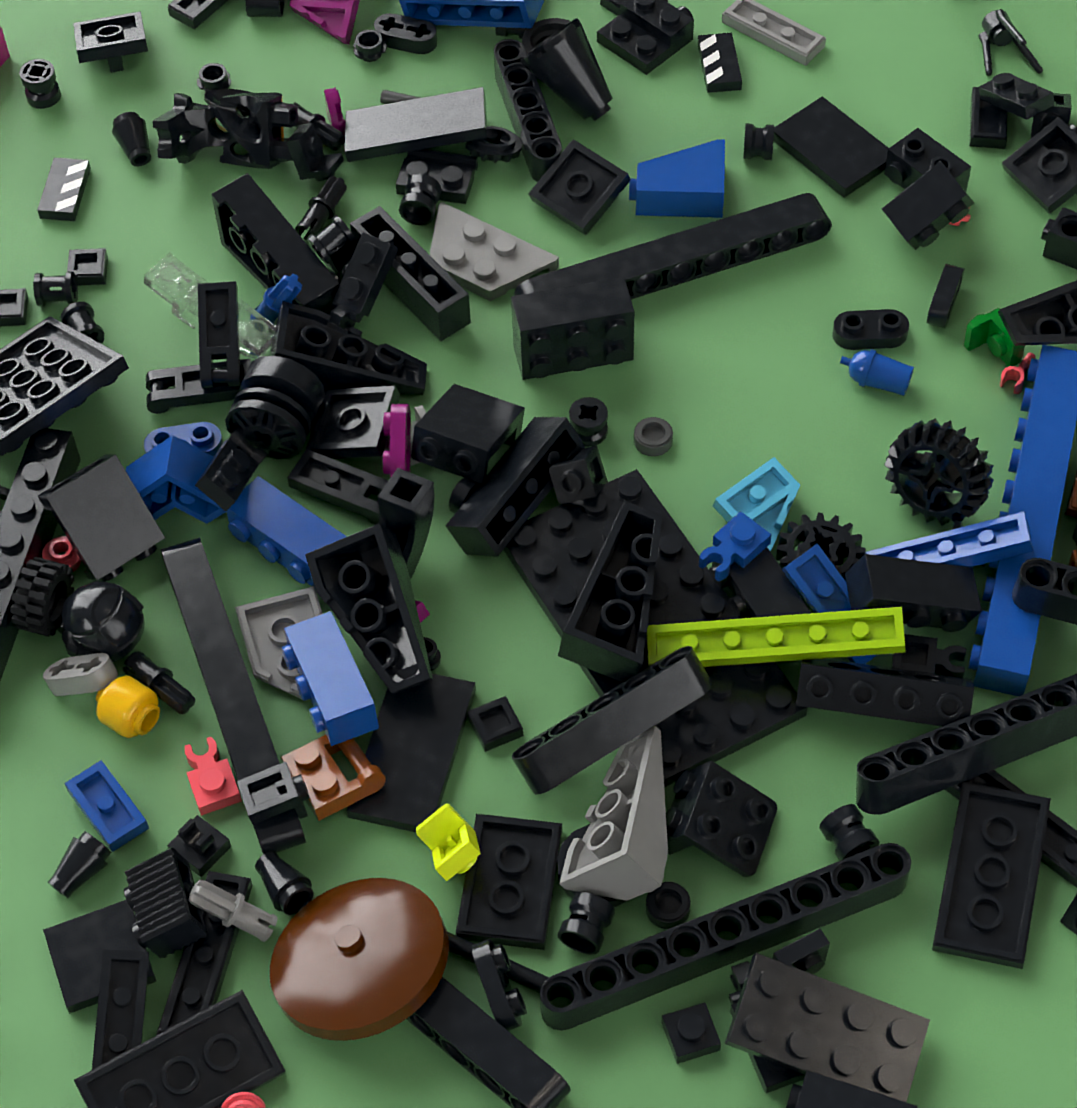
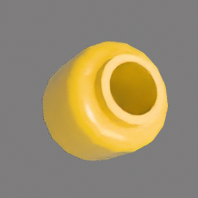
[96,675,160,738]

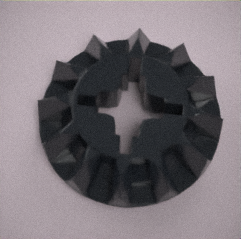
[465,126,523,163]

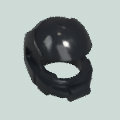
[57,581,145,662]

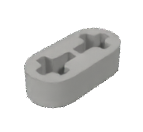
[43,653,118,696]

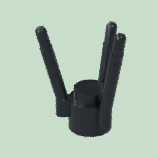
[978,9,1043,76]

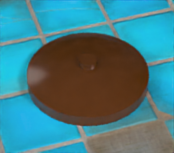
[270,878,449,1041]

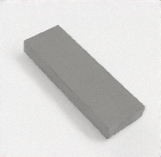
[722,0,826,66]

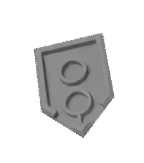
[235,586,323,699]

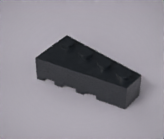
[211,173,341,315]

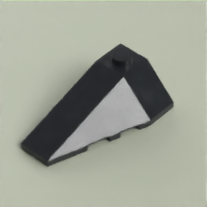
[305,523,433,694]

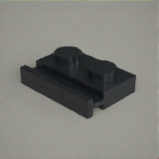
[396,149,478,204]

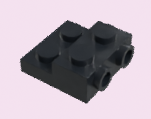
[597,0,694,75]
[1002,117,1077,214]

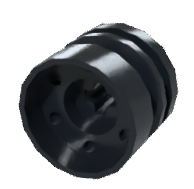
[225,356,325,459]

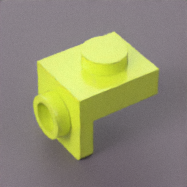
[416,803,481,881]

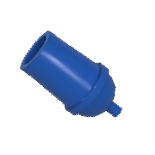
[840,349,914,396]

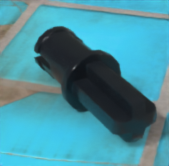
[291,102,345,151]
[295,176,347,241]
[123,651,196,714]

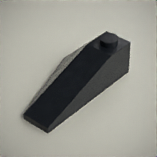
[998,280,1077,346]
[269,301,427,395]

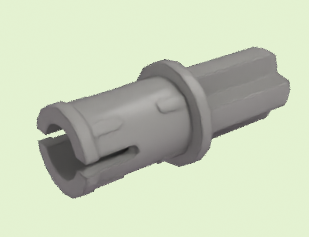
[189,880,278,942]

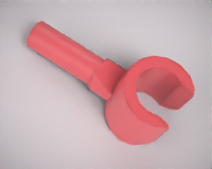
[1000,352,1036,394]

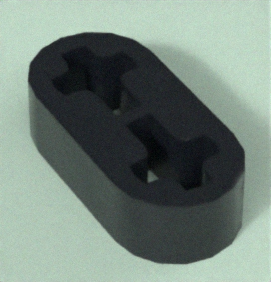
[374,13,437,54]
[926,263,965,328]

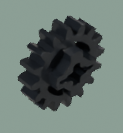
[776,512,866,585]

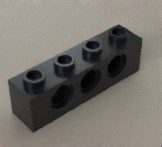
[796,658,974,726]

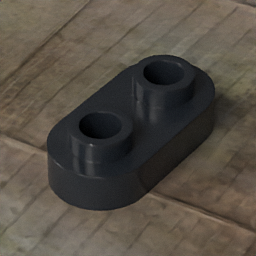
[832,309,909,350]
[472,939,527,1031]

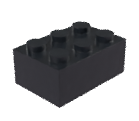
[511,277,635,380]

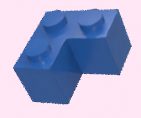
[125,435,226,524]

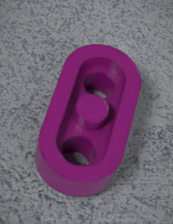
[383,404,411,477]

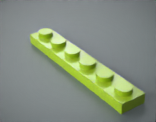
[647,607,906,667]

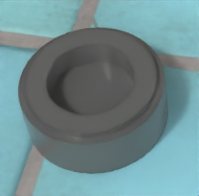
[634,417,673,456]

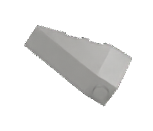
[559,726,668,901]

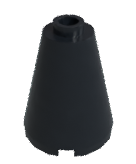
[520,18,613,121]

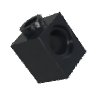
[1041,207,1077,270]

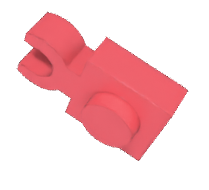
[185,737,242,816]

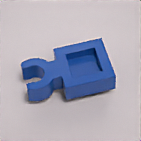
[699,511,772,581]

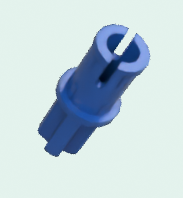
[252,274,302,328]

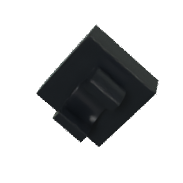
[167,815,231,878]

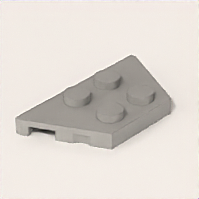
[430,202,559,301]

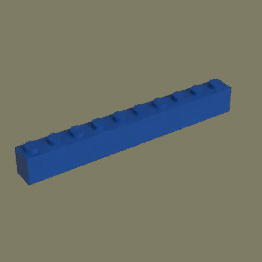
[968,345,1077,696]

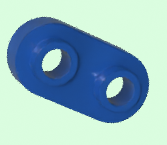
[144,422,223,456]

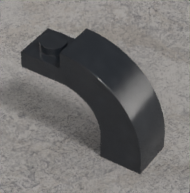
[378,468,434,580]

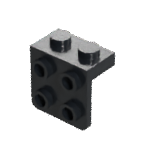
[666,760,777,877]

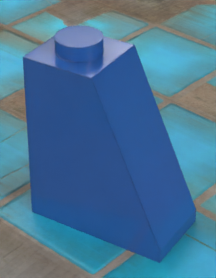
[629,139,725,218]

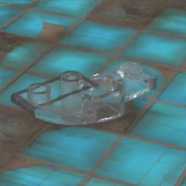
[144,253,276,359]

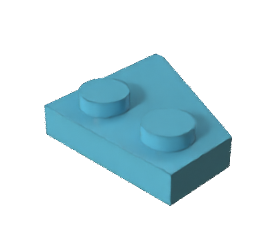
[713,457,800,552]

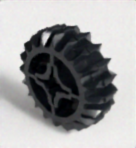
[884,418,994,526]

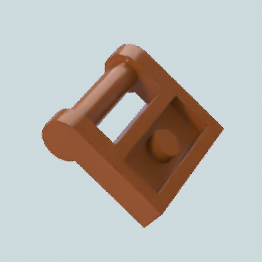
[281,735,386,821]

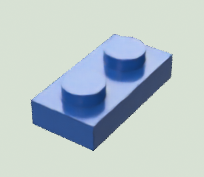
[64,760,149,852]

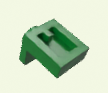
[964,308,1025,367]

